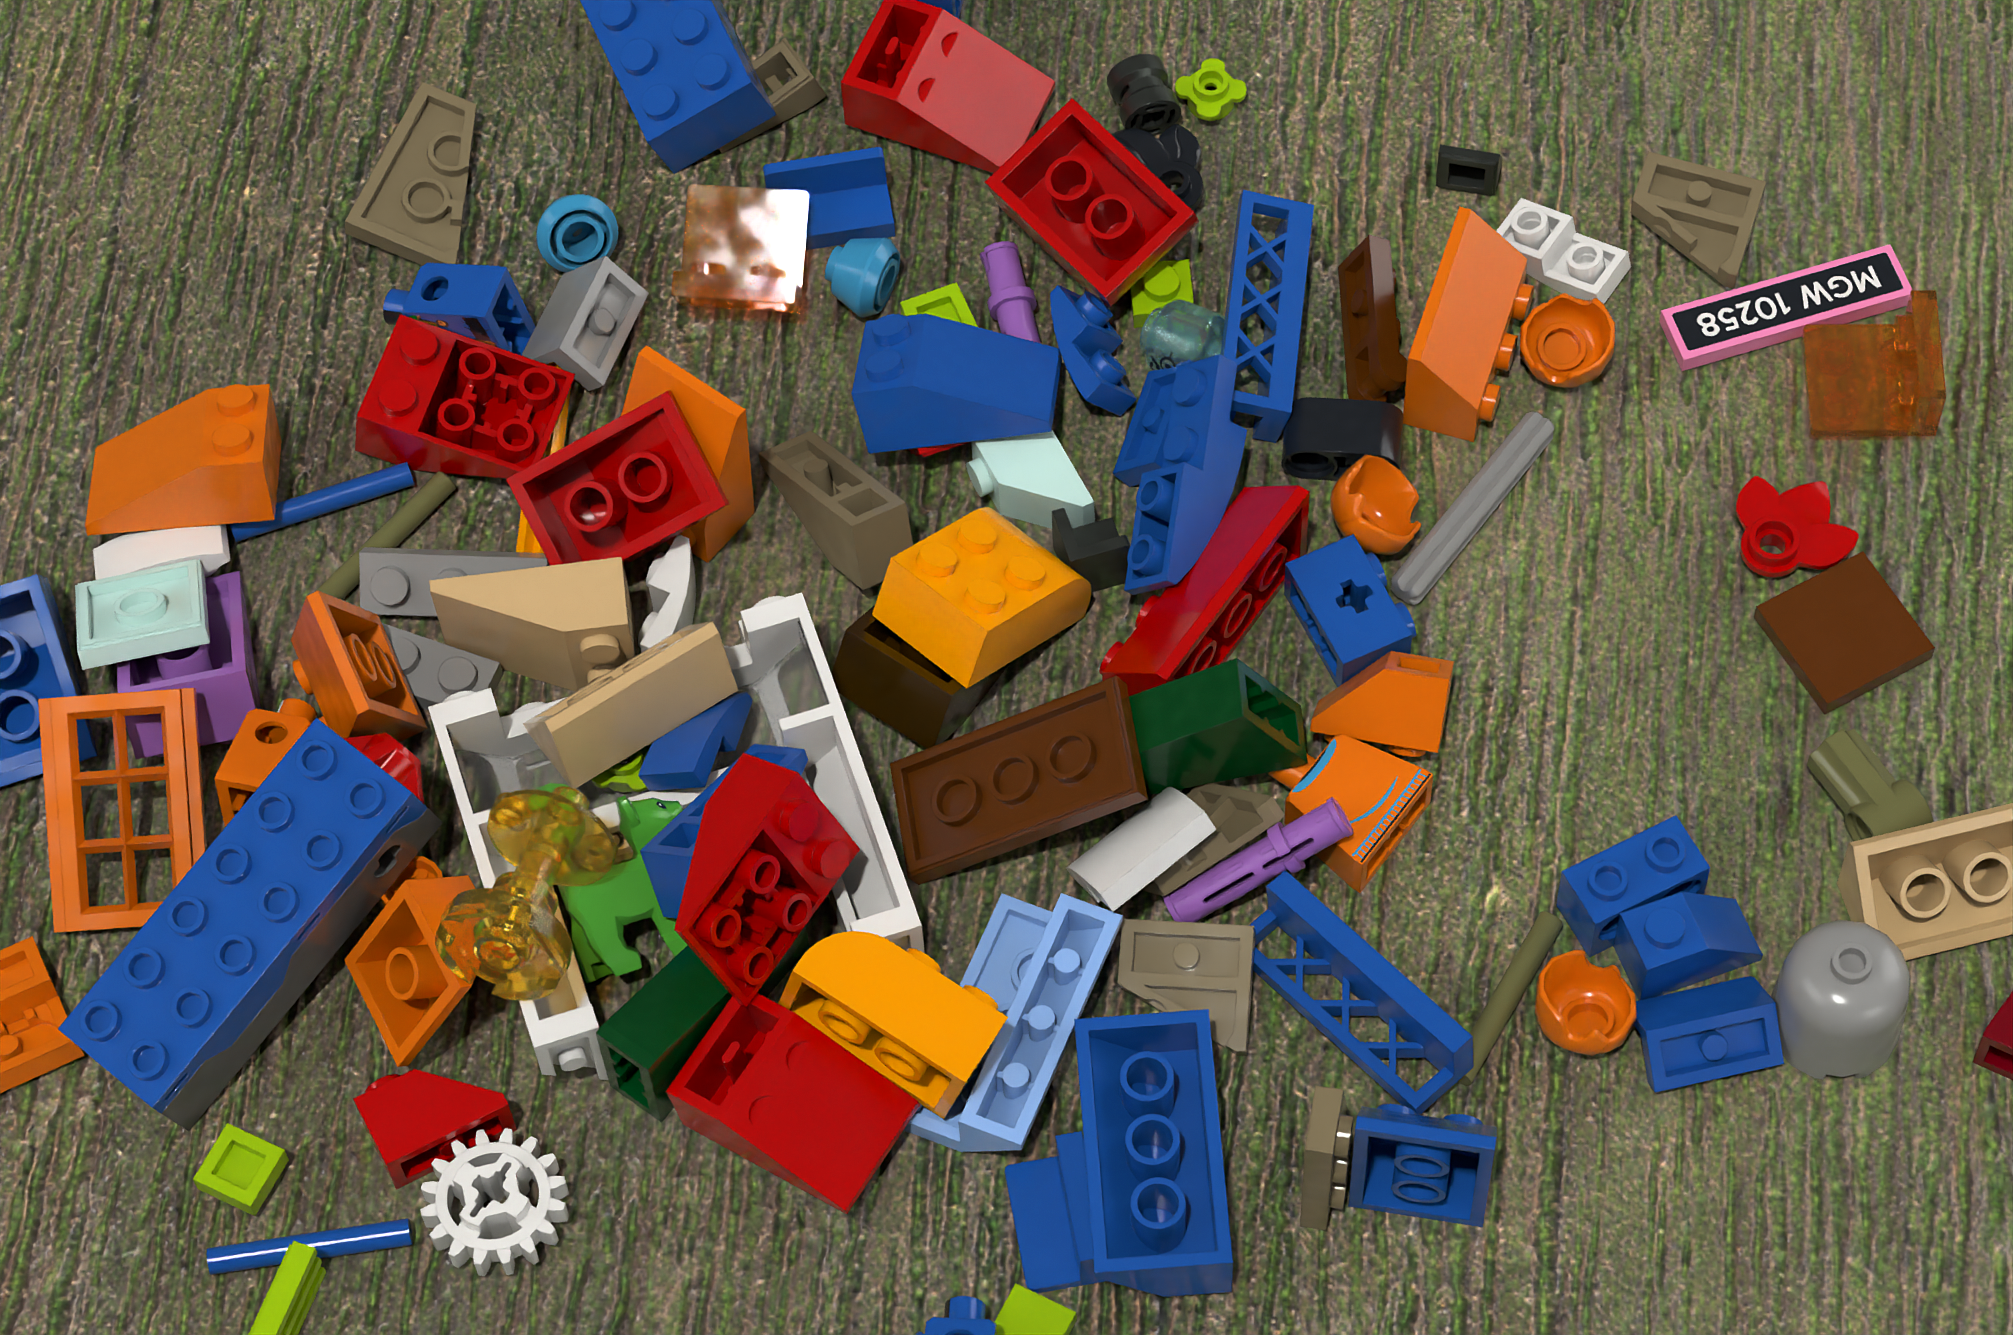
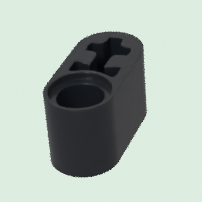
[1281,397,1403,481]

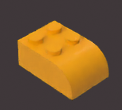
[872,507,1091,689]
[778,931,1008,1119]

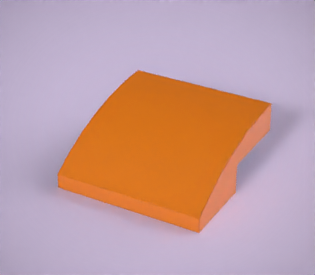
[0,936,85,1093]

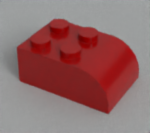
[985,98,1199,308]

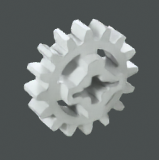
[420,1128,569,1276]

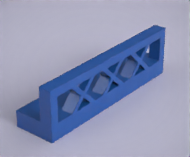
[1221,190,1314,443]
[1250,870,1474,1115]

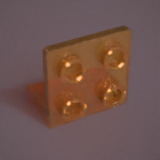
[671,184,809,313]
[1802,290,1946,437]

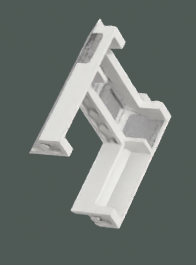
[428,593,925,1080]

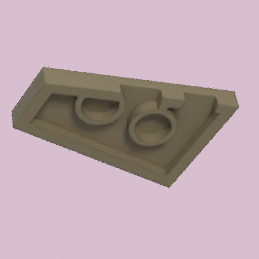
[345,82,476,266]

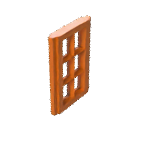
[38,688,207,933]

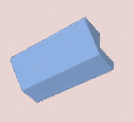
[904,893,1123,1152]

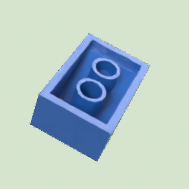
[851,313,1062,454]
[0,574,98,788]
[1348,1104,1497,1227]

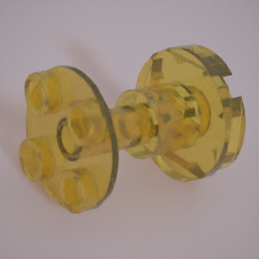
[435,786,618,1001]

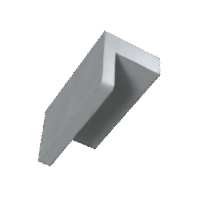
[521,256,649,391]

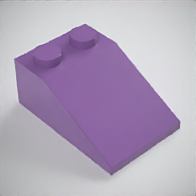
[117,571,261,759]

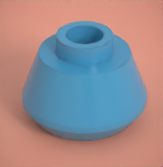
[536,194,618,273]
[825,238,900,318]

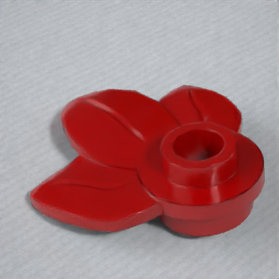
[1736,476,1859,577]

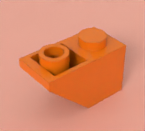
[1310,651,1454,757]

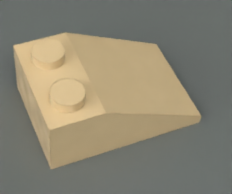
[429,557,638,692]

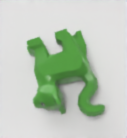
[529,783,687,983]

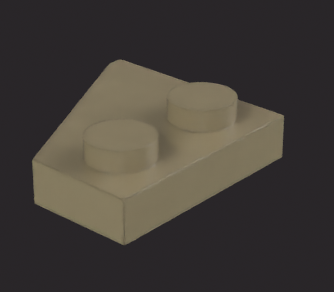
[1630,151,1766,289]
[1141,783,1285,896]
[1118,919,1256,1056]

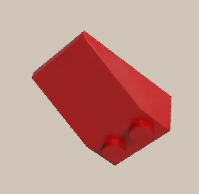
[506,390,729,566]

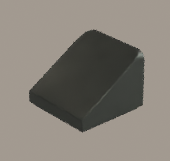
[1436,144,1502,196]

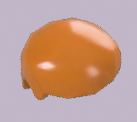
[1520,293,1615,388]
[1330,454,1421,555]
[1535,950,1637,1056]

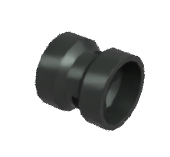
[1107,54,1181,136]

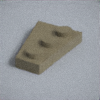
[1300,1085,1354,1231]

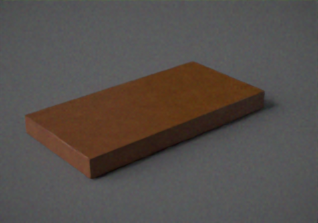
[890,676,1148,885]

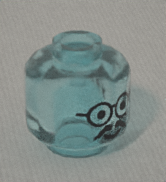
[1140,299,1225,371]

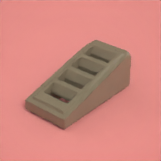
[719,38,827,153]

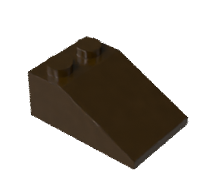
[831,605,1011,749]

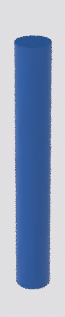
[230,462,415,542]
[207,1218,413,1275]

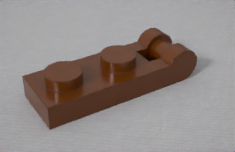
[1338,234,1408,402]

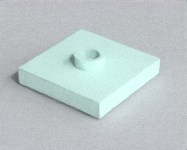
[75,559,210,670]

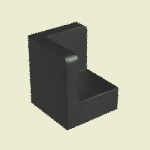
[1051,508,1130,593]

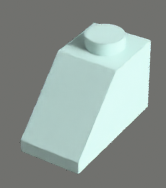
[966,430,1095,529]

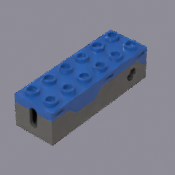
[58,718,443,1131]

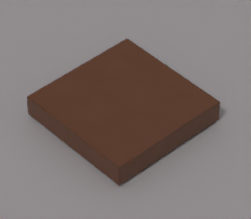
[1754,551,1935,715]

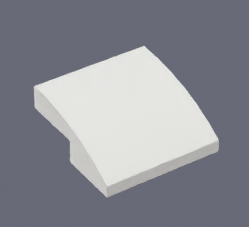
[1066,787,1217,912]

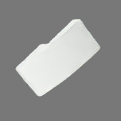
[1496,198,1631,304]
[93,524,230,580]
[638,534,696,652]

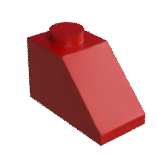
[353,1069,517,1190]

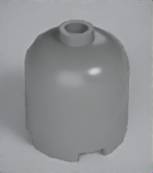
[1771,920,1910,1080]

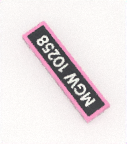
[1659,244,1914,371]

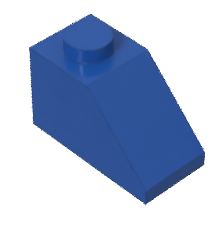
[1613,892,1763,1000]

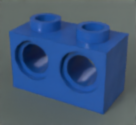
[1556,815,1710,958]

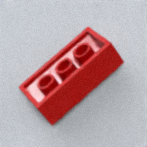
[1099,485,1310,696]

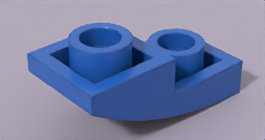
[1050,285,1137,416]
[638,692,753,791]

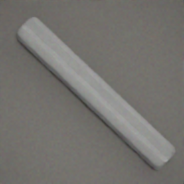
[1391,411,1554,605]

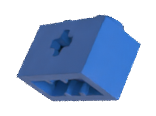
[1284,534,1416,688]

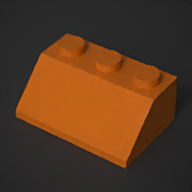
[1403,206,1534,442]

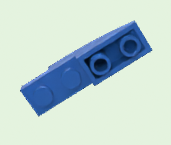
[1124,354,1247,595]

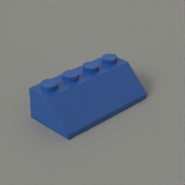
[1074,1009,1233,1297]

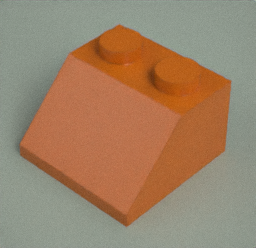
[344,875,496,1067]

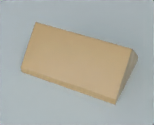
[523,621,738,790]
[1837,803,2013,961]

